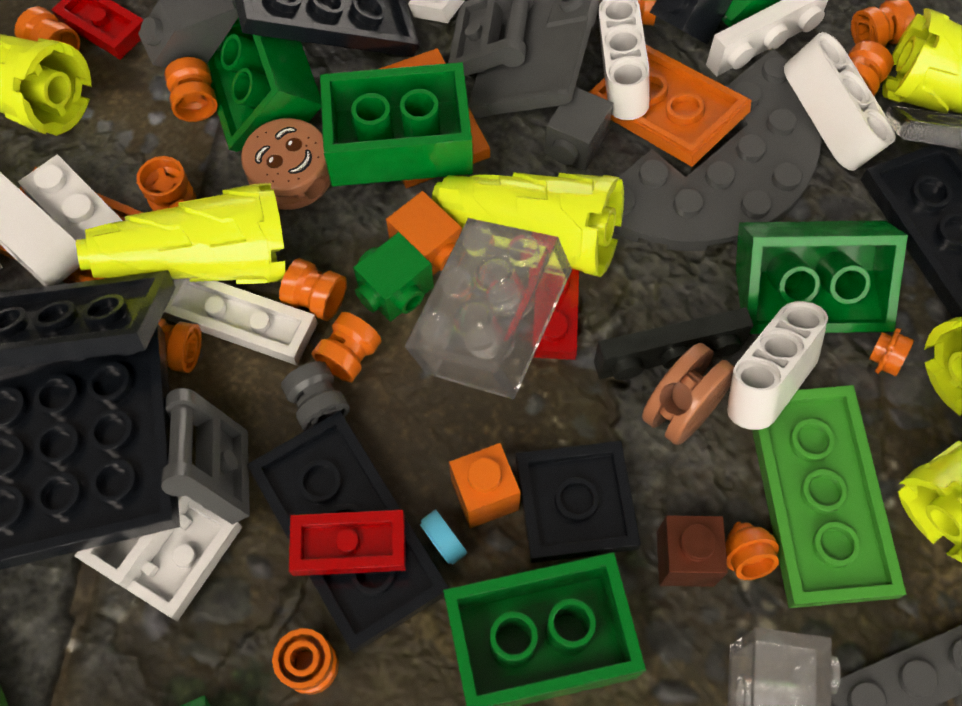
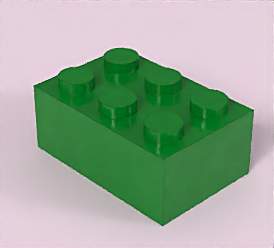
[320,62,473,187]
[443,552,646,706]

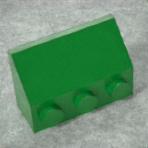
[207,17,322,152]
[735,220,908,334]

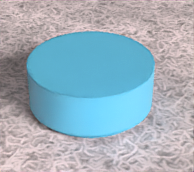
[420,509,468,565]

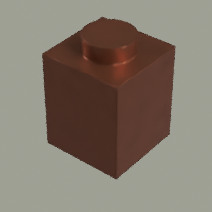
[656,516,728,587]

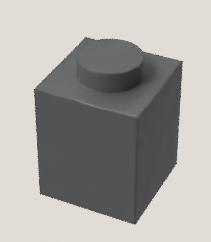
[544,87,614,171]

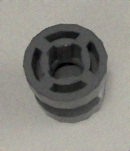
[281,361,350,431]

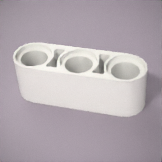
[599,0,650,120]
[784,32,896,171]
[0,172,80,287]
[727,301,828,430]

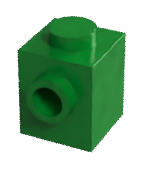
[353,232,434,322]

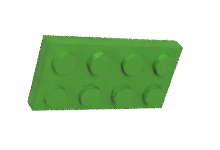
[752,385,907,608]

